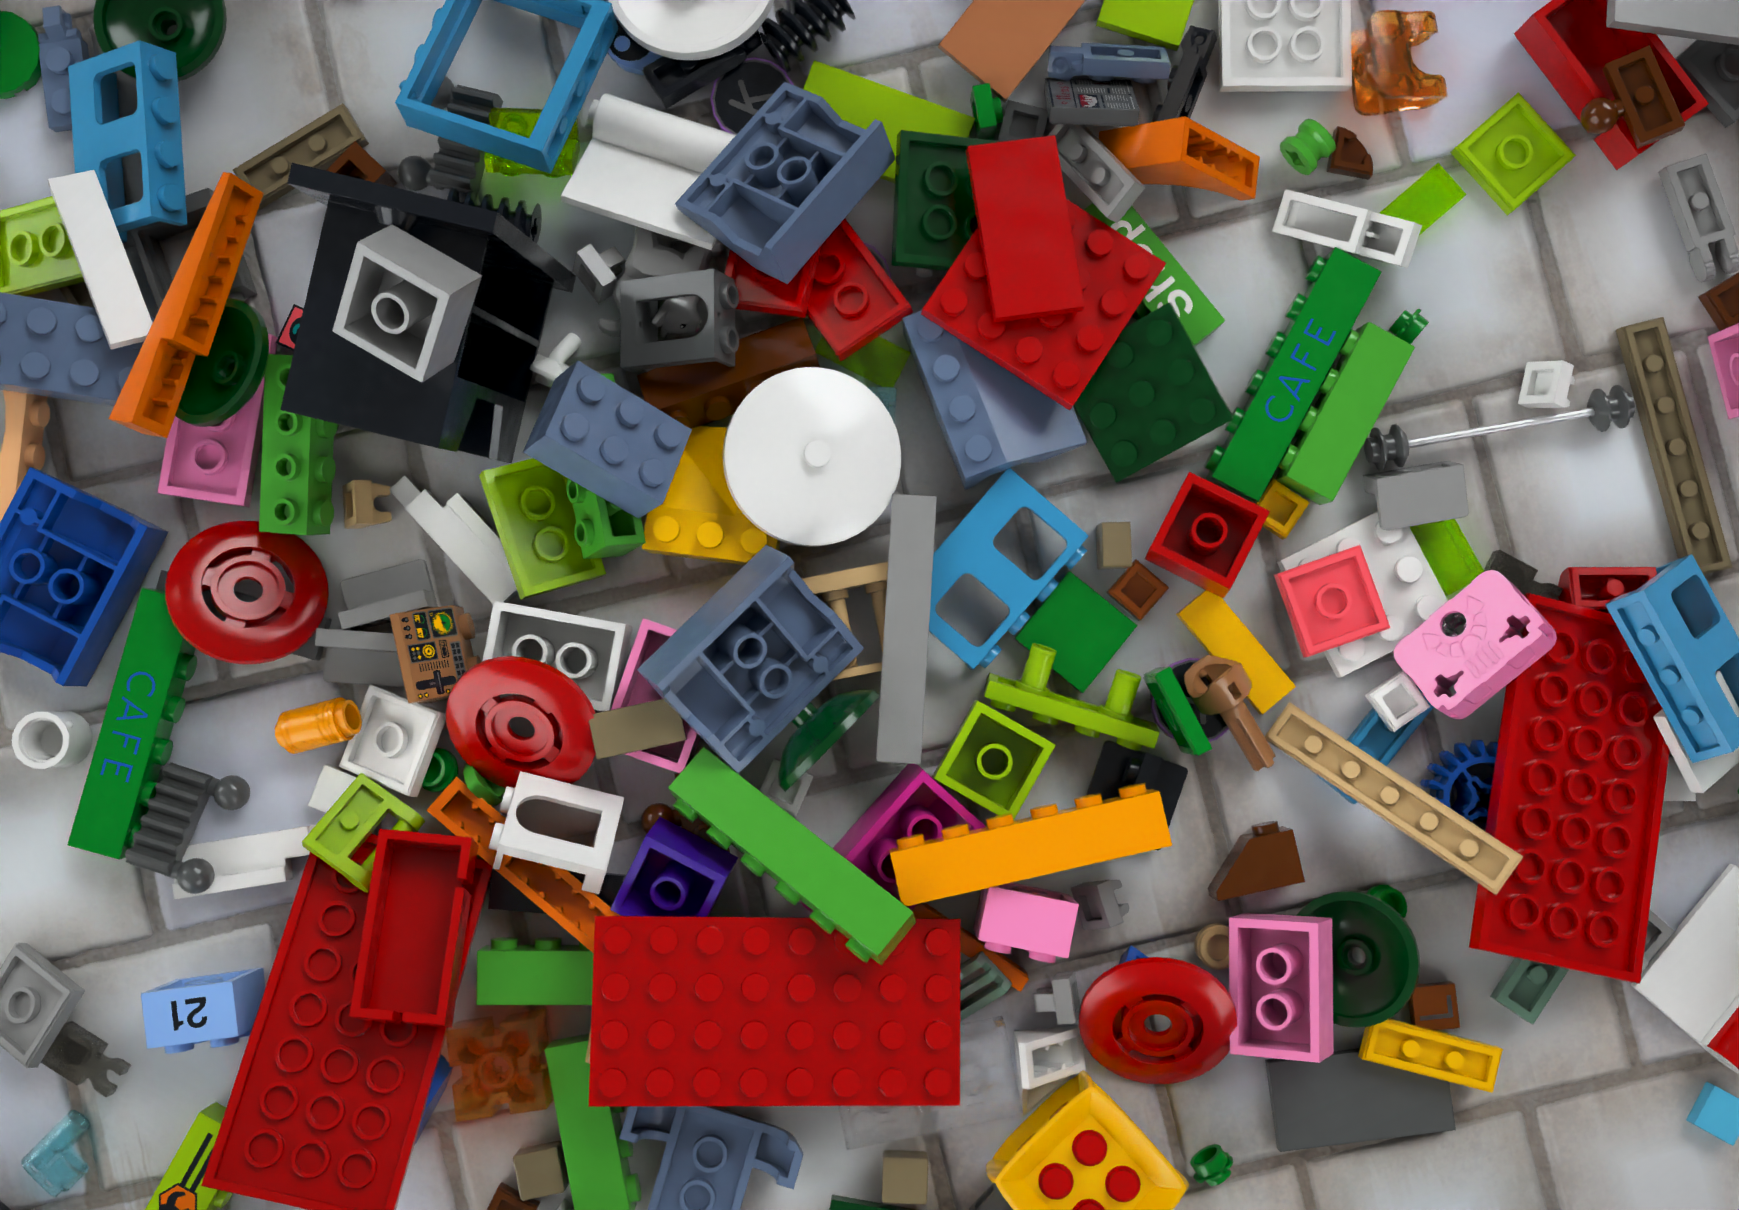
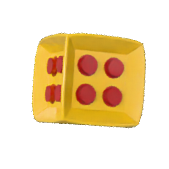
[986,1070,1189,1210]

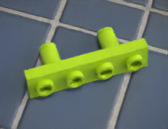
[984,643,1160,751]

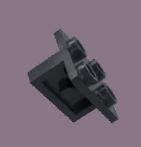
[1086,740,1188,851]

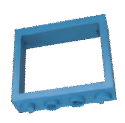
[395,0,618,174]

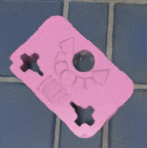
[1394,570,1557,720]

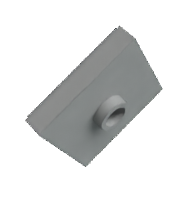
[0,943,85,1068]

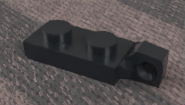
[1152,25,1217,122]
[642,30,763,109]

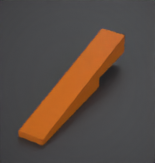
[108,172,264,438]
[426,776,620,954]

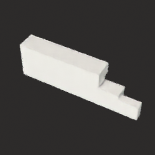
[390,475,518,604]
[172,825,316,899]

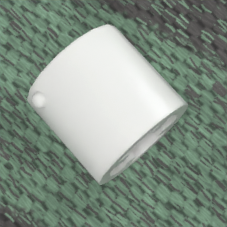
[12,711,93,769]

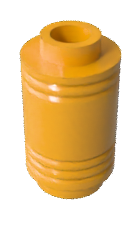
[275,697,362,754]

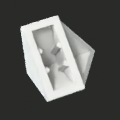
[1013,1026,1086,1119]

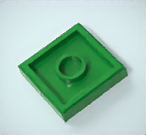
[1014,571,1138,693]
[1143,666,1212,756]

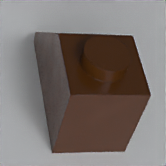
[1208,821,1305,901]

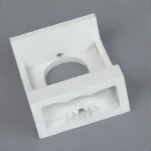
[488,771,624,894]

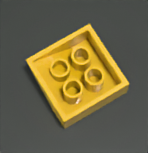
[642,426,780,565]

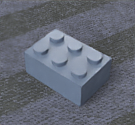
[523,360,692,519]

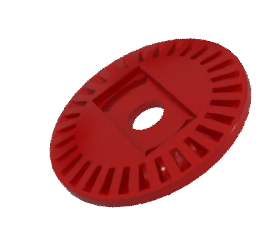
[165,521,329,664]
[446,656,596,788]
[1079,957,1237,1084]

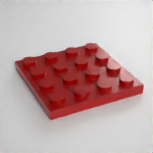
[921,199,1166,411]

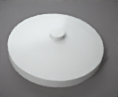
[608,0,774,60]
[723,367,901,547]

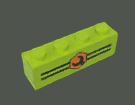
[145,1102,233,1210]

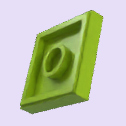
[1450,92,1576,216]

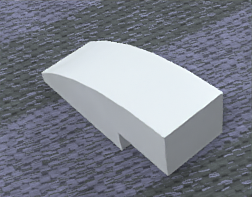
[1272,189,1422,268]

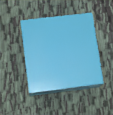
[1686,1082,1739,1146]

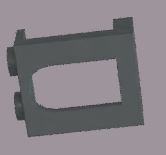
[620,269,739,375]

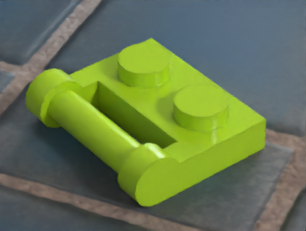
[302,773,425,892]

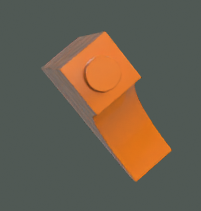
[1098,116,1260,201]

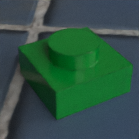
[970,83,1003,140]

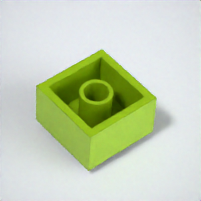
[932,700,1056,820]

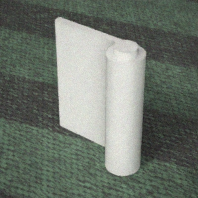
[561,93,736,250]

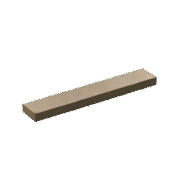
[1265,702,1523,895]

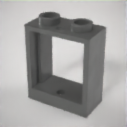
[130,188,258,311]

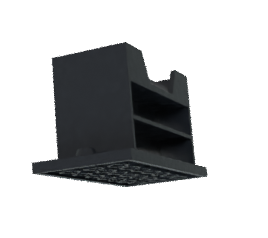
[281,163,576,463]

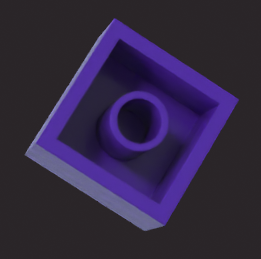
[610,817,739,917]

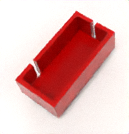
[1514,0,1709,170]
[349,829,478,1028]

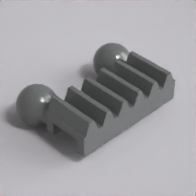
[398,76,503,198]
[125,762,250,894]

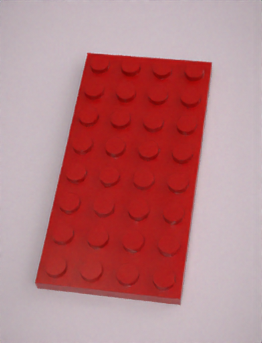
[1469,593,1670,984]
[201,834,493,1210]
[588,916,961,1107]

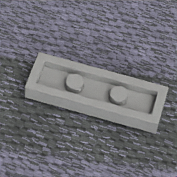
[1048,124,1146,223]

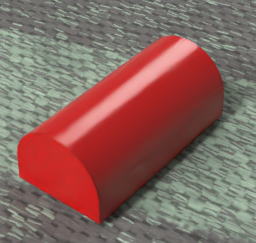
[1558,567,1657,613]

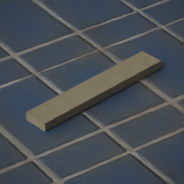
[1615,317,1733,575]

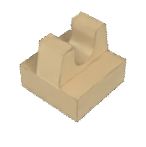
[342,480,392,529]

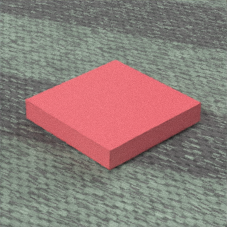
[1274,545,1390,657]

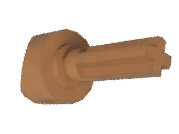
[1184,655,1276,771]

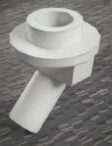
[529,333,582,388]

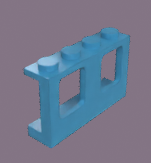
[68,40,187,243]
[929,468,1089,670]
[1605,554,1739,763]

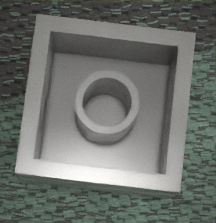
[332,224,482,383]

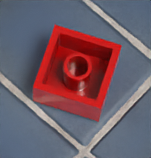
[1145,472,1270,598]

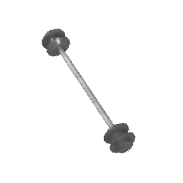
[1364,385,1635,471]

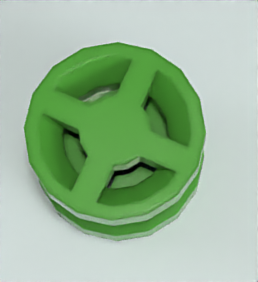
[1279,119,1336,175]

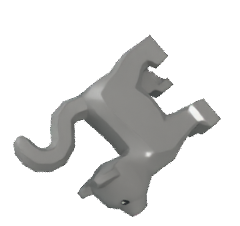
[598,227,725,338]

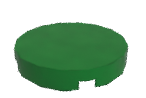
[0,11,42,99]

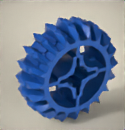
[1420,740,1498,823]

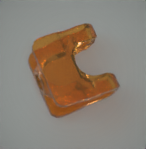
[1351,10,1448,116]

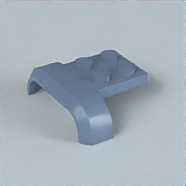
[619,1106,803,1210]

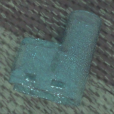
[21,1110,90,1197]

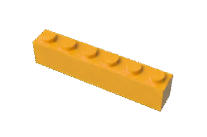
[889,783,1172,907]

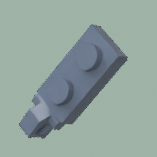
[38,5,89,132]
[1047,43,1171,84]

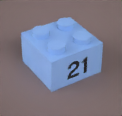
[141,968,266,1054]

